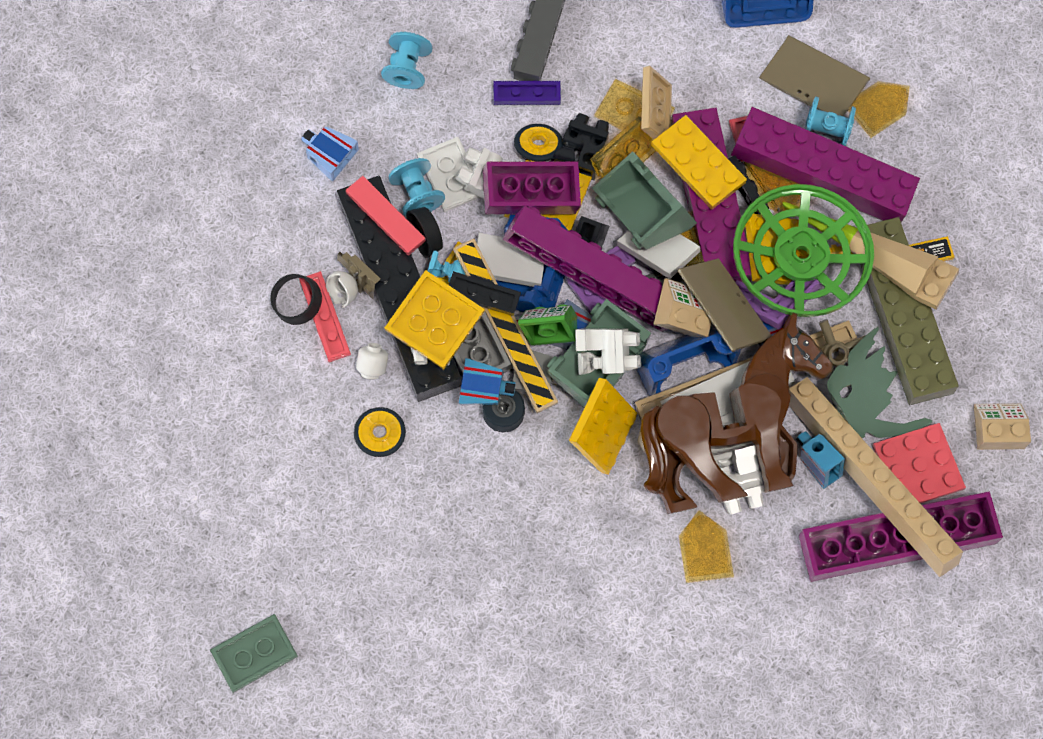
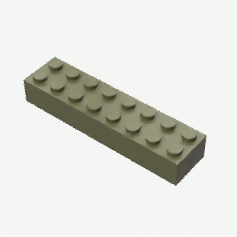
[860,217,959,406]

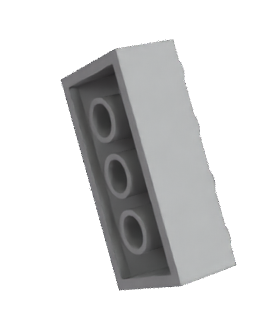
[454,306,514,373]

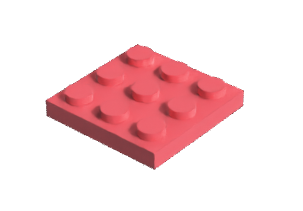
[872,423,966,504]

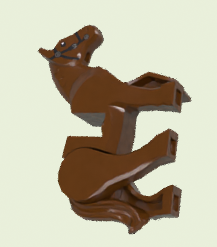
[640,313,833,514]

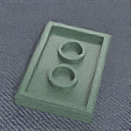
[210,614,298,693]

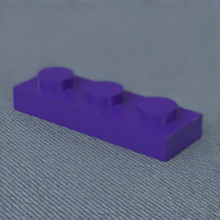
[493,81,561,105]

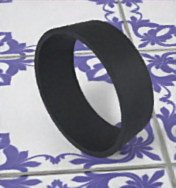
[406,207,443,258]
[270,274,322,325]

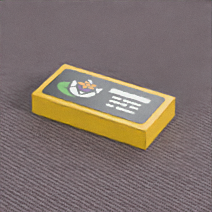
[909,236,955,261]

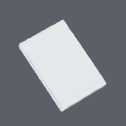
[417,137,481,213]
[617,231,700,279]
[477,233,544,287]

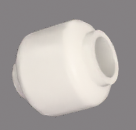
[356,343,388,379]

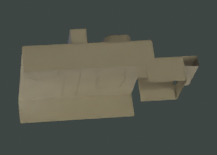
[337,252,380,299]

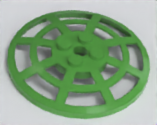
[733,184,874,317]

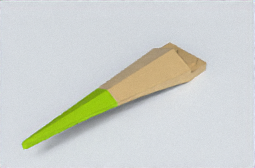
[783,202,959,310]

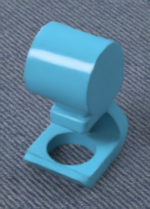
[427,251,465,282]

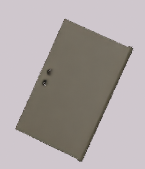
[759,35,870,116]
[677,258,772,352]

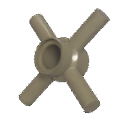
[819,319,866,387]

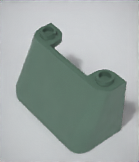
[592,152,697,250]
[547,299,651,408]

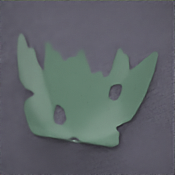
[827,327,932,438]

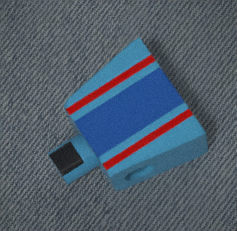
[459,358,516,405]
[796,431,845,489]

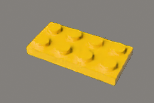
[651,115,747,210]

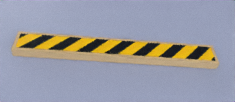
[453,239,558,414]

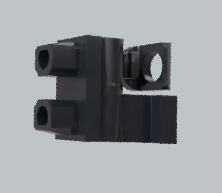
[554,113,609,181]

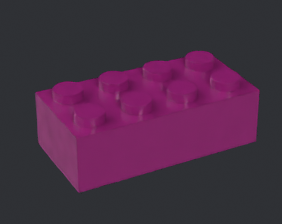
[483,161,581,214]

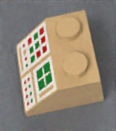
[654,278,712,337]
[974,403,1031,450]

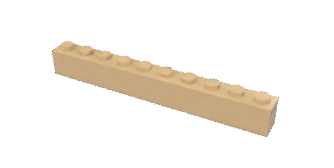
[789,377,963,577]

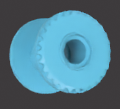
[381,32,432,89]
[805,97,856,146]
[388,158,445,216]

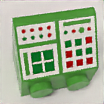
[518,304,577,346]

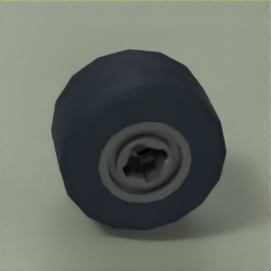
[482,390,525,433]

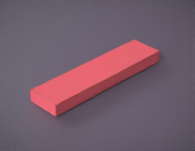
[346,176,426,256]
[299,271,351,362]

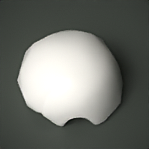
[325,271,358,308]

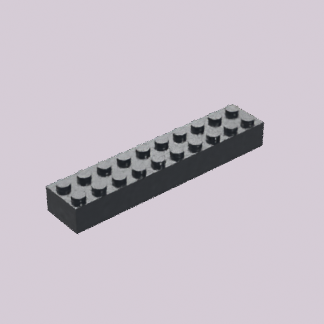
[337,175,462,402]

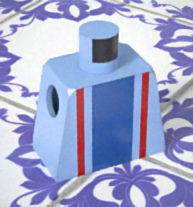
[302,127,359,181]

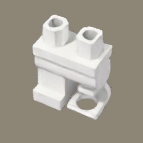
[455,148,503,199]
[575,328,641,375]
[713,444,764,514]

